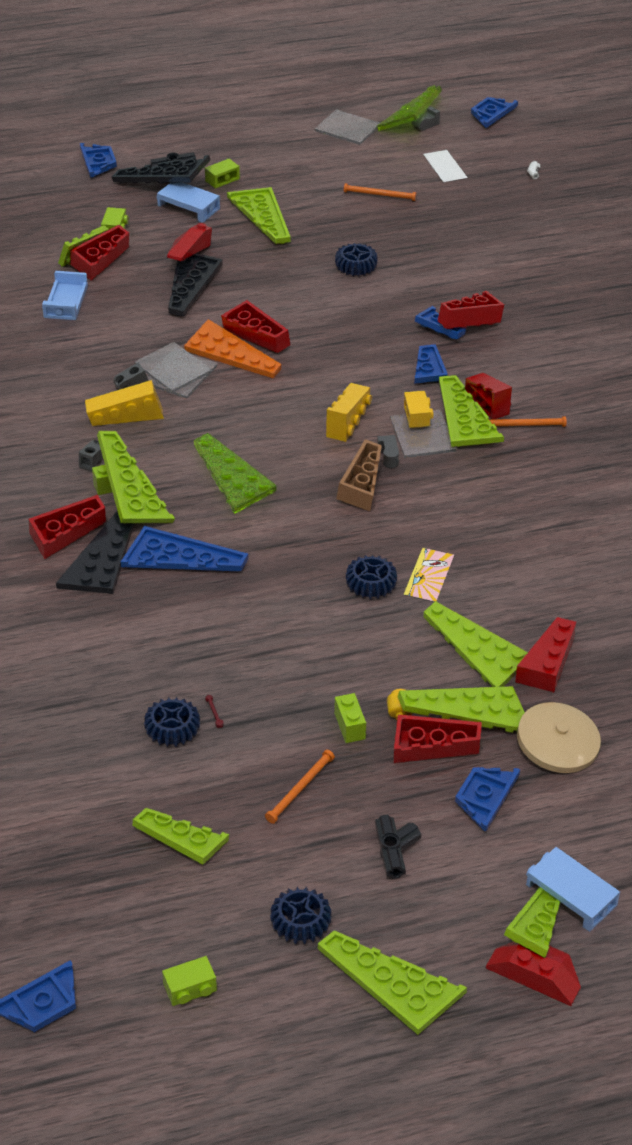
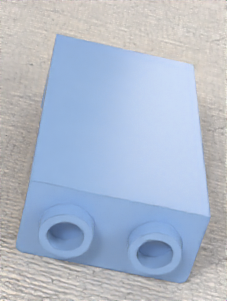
[157,182,220,223]
[42,271,88,320]
[526,847,620,932]

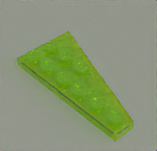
[377,85,442,131]
[194,433,277,514]

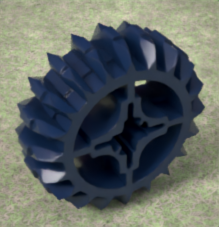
[335,243,378,277]
[345,554,397,599]
[144,697,200,747]
[270,886,332,945]

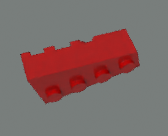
[70,225,129,281]
[438,291,505,329]
[221,300,291,353]
[28,495,106,559]
[515,617,576,692]
[393,715,482,763]

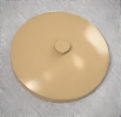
[517,702,601,773]

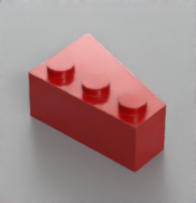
[465,373,512,420]

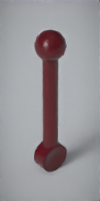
[205,695,224,728]

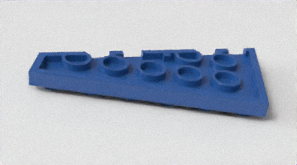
[121,526,248,571]

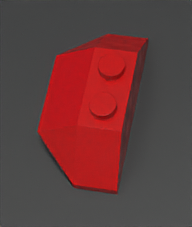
[486,941,581,1006]

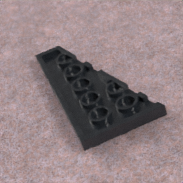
[112,155,210,183]
[168,253,223,317]
[56,511,134,594]

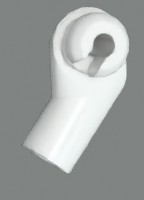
[527,161,540,179]

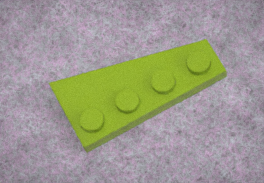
[58,225,109,267]
[132,808,229,865]
[504,887,560,958]

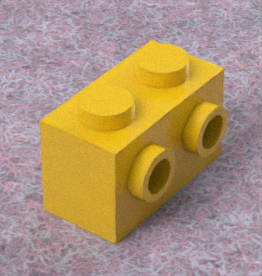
[404,391,433,428]

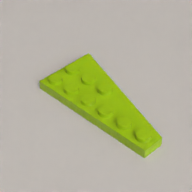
[227,187,291,244]
[439,375,504,447]
[97,431,175,523]
[423,601,528,687]
[398,686,525,733]
[318,930,467,1035]

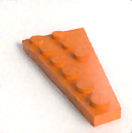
[184,319,281,379]

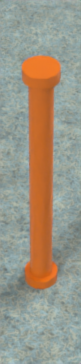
[344,183,416,201]
[489,416,567,427]
[265,749,335,824]

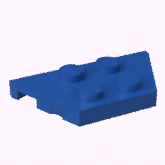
[471,97,518,128]
[80,143,117,178]
[455,767,520,831]
[0,960,76,1032]

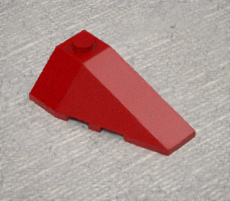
[167,223,212,261]

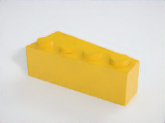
[85,380,164,426]
[326,383,372,442]

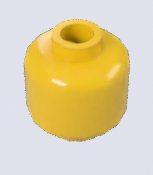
[387,689,413,720]

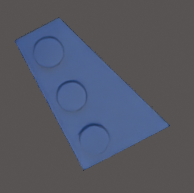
[415,306,466,339]
[414,344,448,384]

